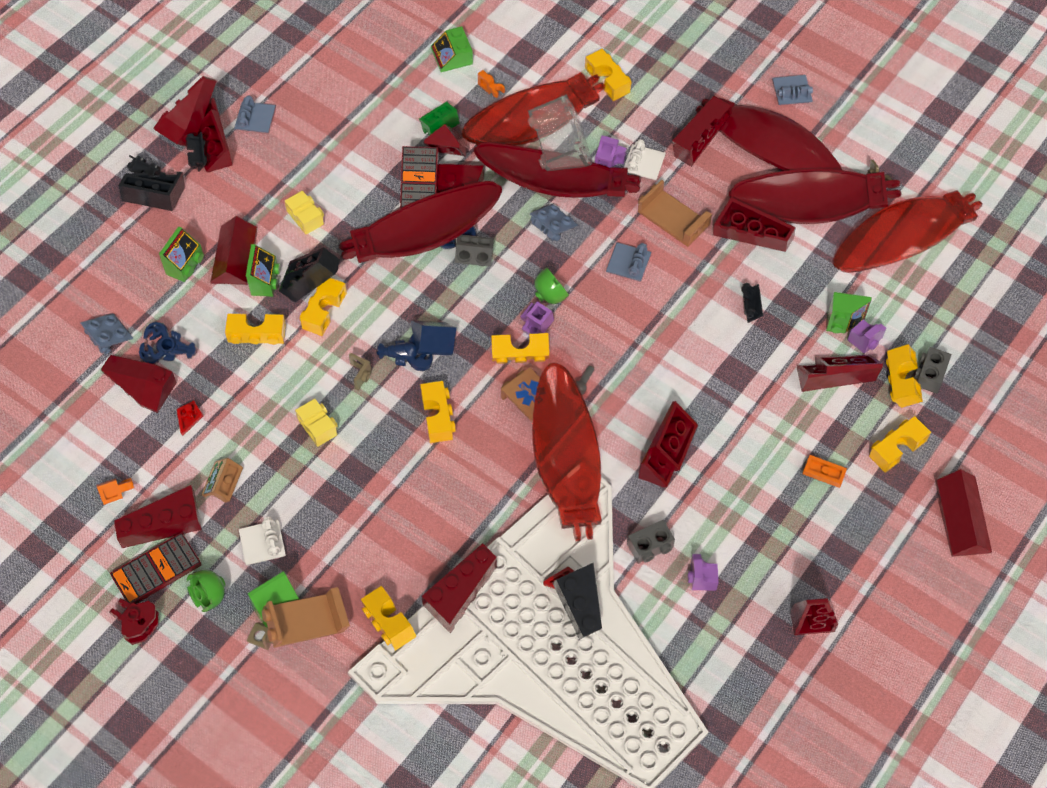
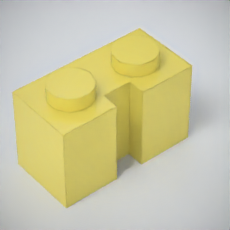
[285,190,324,235]
[295,399,338,447]

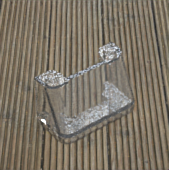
[528,94,592,171]

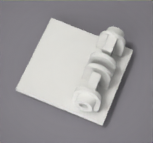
[624,140,666,180]
[239,517,286,565]

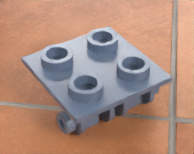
[772,75,813,105]
[234,95,276,133]
[530,204,578,242]
[606,243,651,282]
[80,313,133,354]

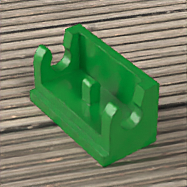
[419,102,460,136]

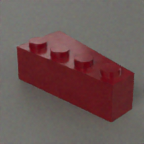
[713,197,796,252]

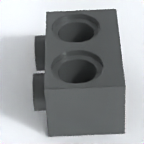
[455,235,494,266]
[914,347,952,394]
[627,520,675,564]

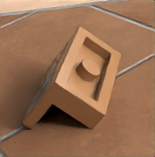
[201,458,243,503]

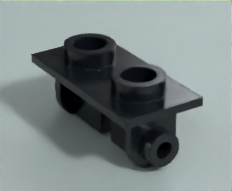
[186,132,207,172]
[127,155,162,175]
[741,283,763,323]

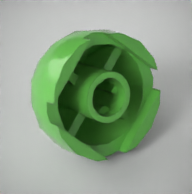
[534,267,569,304]
[186,570,226,612]

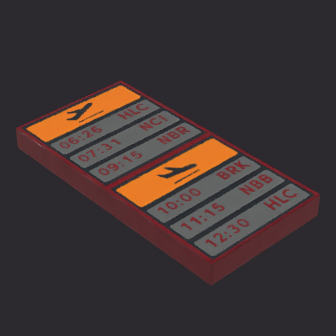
[400,146,439,208]
[110,532,202,604]

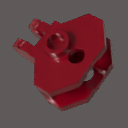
[109,598,159,645]

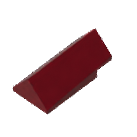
[197,98,232,172]
[424,124,469,157]
[210,216,257,285]
[797,355,883,392]
[638,401,698,488]
[936,469,992,557]

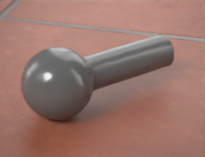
[571,366,594,396]

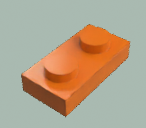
[803,455,847,488]

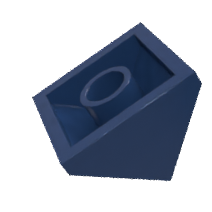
[410,320,457,356]

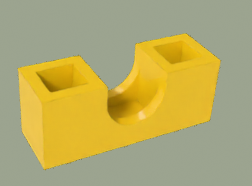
[585,49,632,101]
[300,278,347,336]
[225,314,286,345]
[491,333,549,364]
[886,344,923,408]
[420,381,456,443]
[869,416,931,473]
[361,586,417,651]

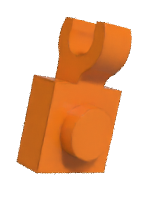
[478,70,505,98]
[96,478,134,505]

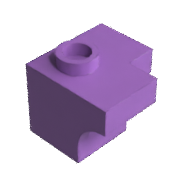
[595,135,627,168]
[520,301,554,335]
[848,320,886,354]
[688,554,719,591]

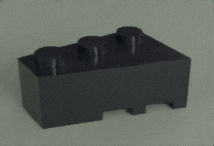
[118,172,185,211]
[279,247,340,303]
[553,563,602,640]

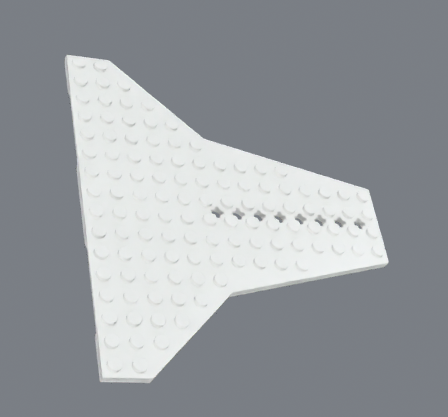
[348,461,709,788]

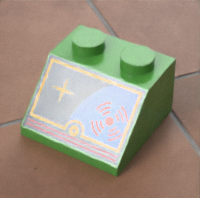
[431,26,473,72]
[159,226,204,282]
[246,244,281,297]
[826,292,872,333]

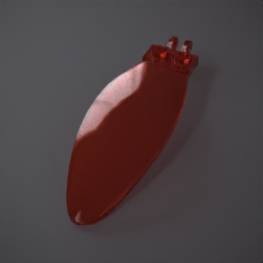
[462,72,606,146]
[833,190,983,273]
[532,363,602,541]

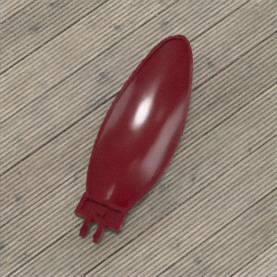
[696,98,842,171]
[474,142,641,198]
[729,169,902,224]
[339,181,502,263]

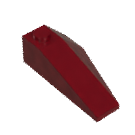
[153,76,217,147]
[101,355,177,413]
[790,598,838,635]

